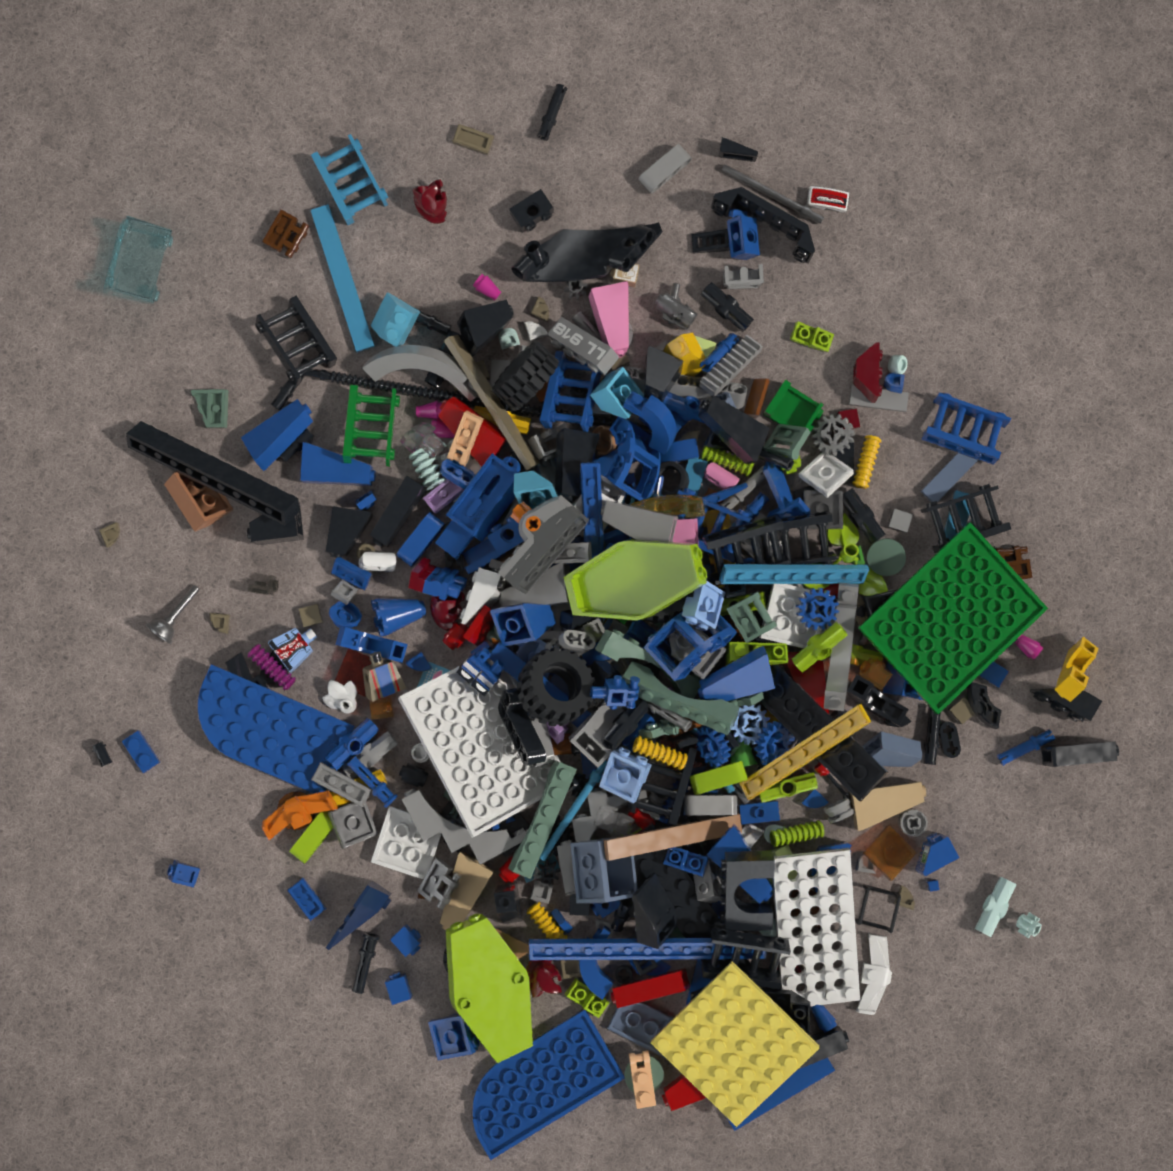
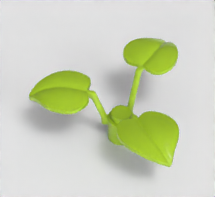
[802,513,888,596]

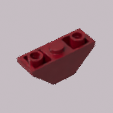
[853,342,883,403]

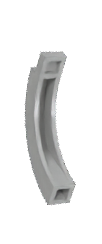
[362,345,477,402]

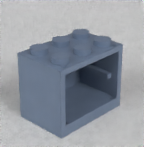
[570,837,637,903]

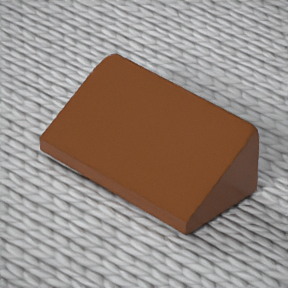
[744,378,769,418]

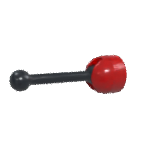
[814,762,850,799]

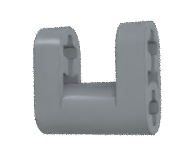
[545,630,596,657]

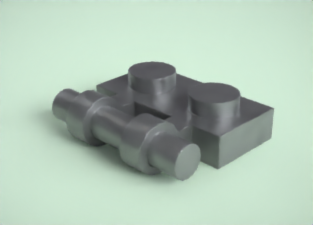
[417,858,462,910]

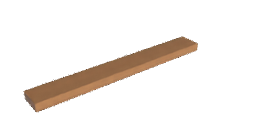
[603,814,742,861]

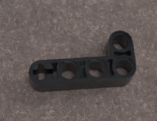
[498,688,546,766]

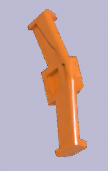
[262,791,338,840]

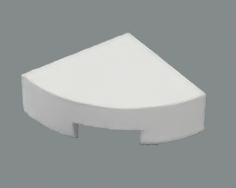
[524,322,548,341]

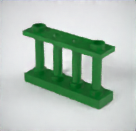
[343,385,400,467]

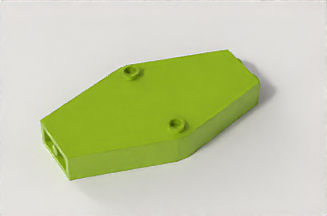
[563,540,707,620]
[446,913,533,1063]

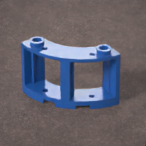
[605,416,661,504]
[644,611,737,681]

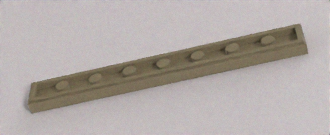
[444,335,540,470]

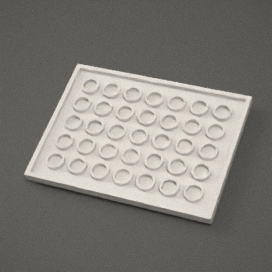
[398,649,560,838]

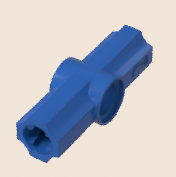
[663,392,704,423]
[325,718,379,771]

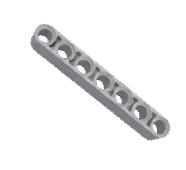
[618,366,747,409]

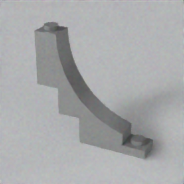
[824,582,859,711]
[402,789,528,864]

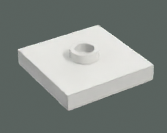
[799,450,854,498]

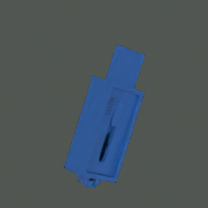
[435,453,521,559]

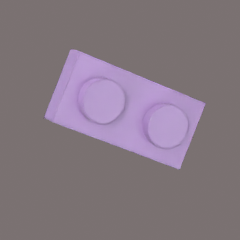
[423,479,465,514]

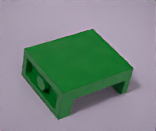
[763,380,824,432]

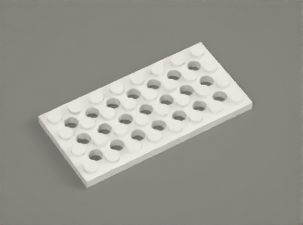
[773,848,860,1006]

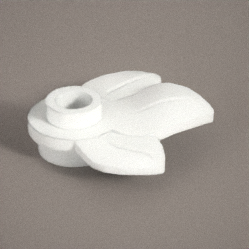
[322,680,357,713]

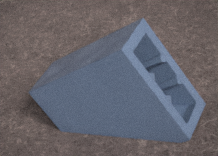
[862,731,922,767]

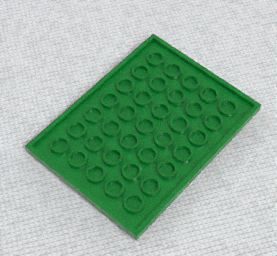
[858,522,1049,714]

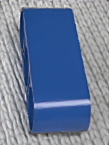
[396,512,445,567]

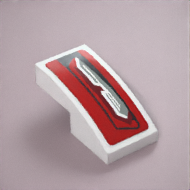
[807,186,849,213]

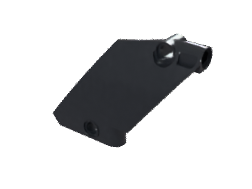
[511,222,663,282]

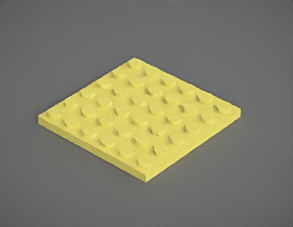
[650,962,820,1127]

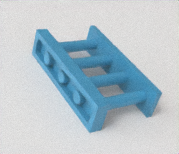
[311,134,389,225]

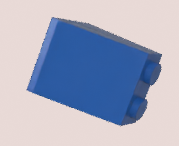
[490,603,556,646]

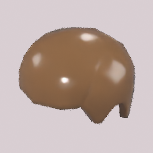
[592,424,617,455]

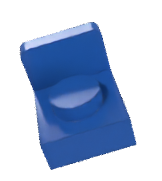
[167,860,200,888]

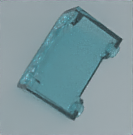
[103,216,173,304]

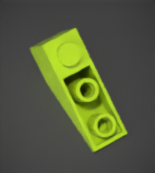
[725,642,788,666]

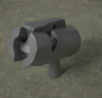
[655,283,697,330]

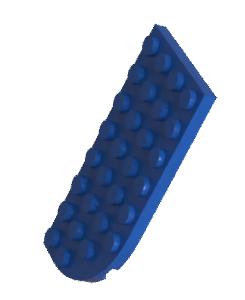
[198,664,355,793]
[473,1009,625,1160]

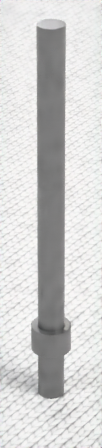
[721,164,824,224]

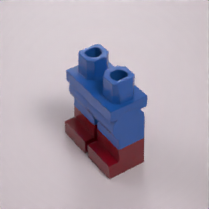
[408,557,467,601]

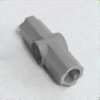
[342,731,398,779]

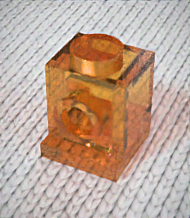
[369,698,393,719]

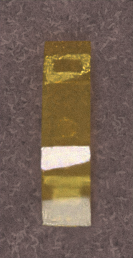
[630,495,706,518]

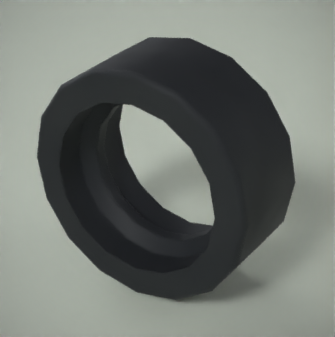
[659,461,689,499]

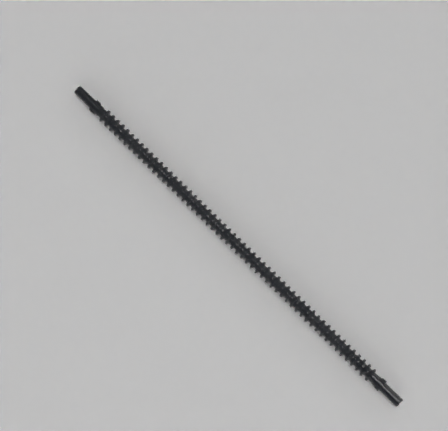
[303,369,652,435]

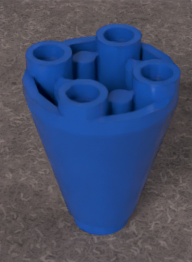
[371,598,426,637]

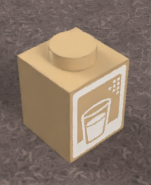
[610,264,640,288]

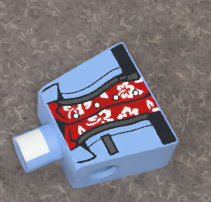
[268,628,317,673]

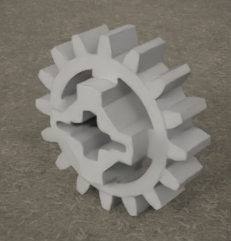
[812,414,855,456]

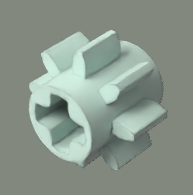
[1016,912,1041,938]

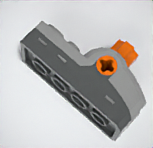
[498,495,589,594]

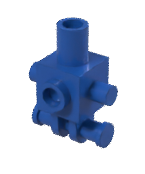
[590,675,640,710]

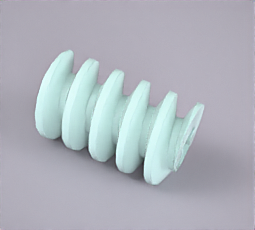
[409,447,446,490]

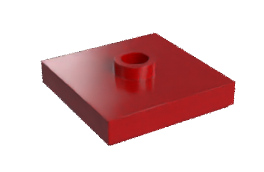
[463,605,494,647]

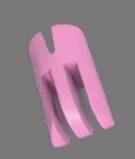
[704,462,740,490]

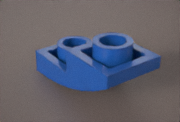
[660,438,699,463]
[663,847,709,877]

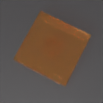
[863,825,917,881]

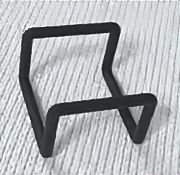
[855,884,901,933]

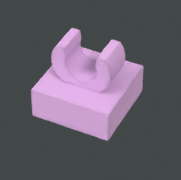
[547,722,569,744]

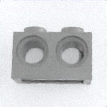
[693,857,724,904]

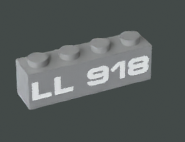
[547,317,619,375]

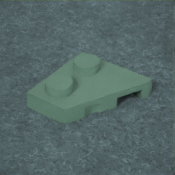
[191,389,229,428]

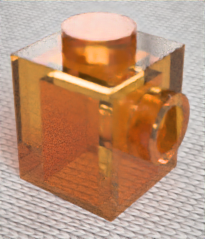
[859,658,893,690]

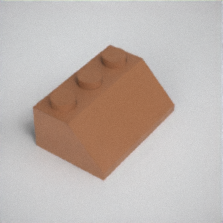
[164,472,234,532]

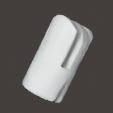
[358,552,396,572]

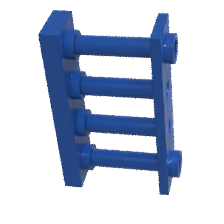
[540,351,602,432]
[921,393,1011,465]
[676,488,753,563]

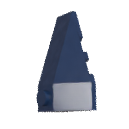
[326,881,392,950]

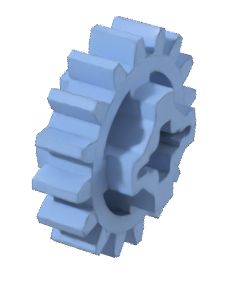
[731,705,770,745]

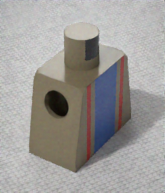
[363,652,406,701]

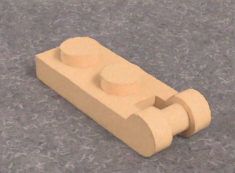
[447,410,484,467]
[629,1050,656,1109]

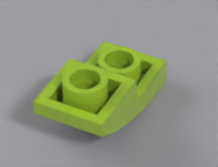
[790,321,834,352]
[565,978,610,1018]

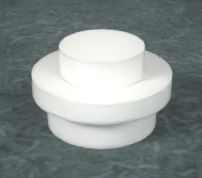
[411,743,429,763]

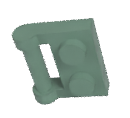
[764,423,811,460]
[727,591,777,643]

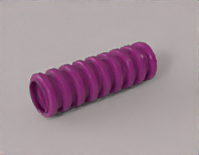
[247,644,296,691]

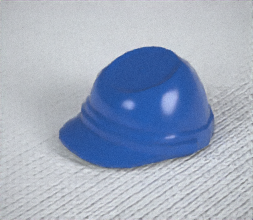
[329,601,362,629]

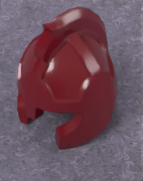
[412,179,447,224]
[430,591,465,631]
[526,960,562,998]

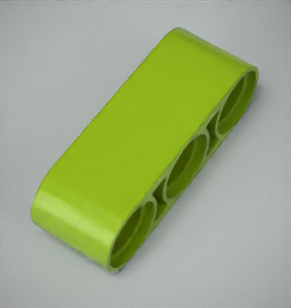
[689,761,748,795]
[289,811,333,864]

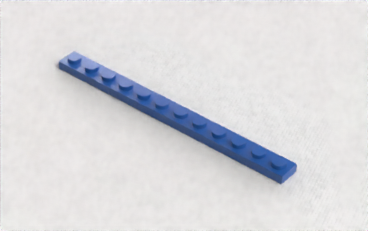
[529,938,766,960]

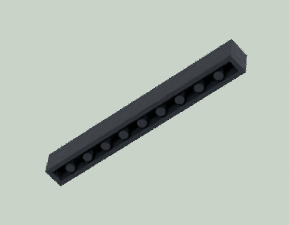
[126,421,299,526]

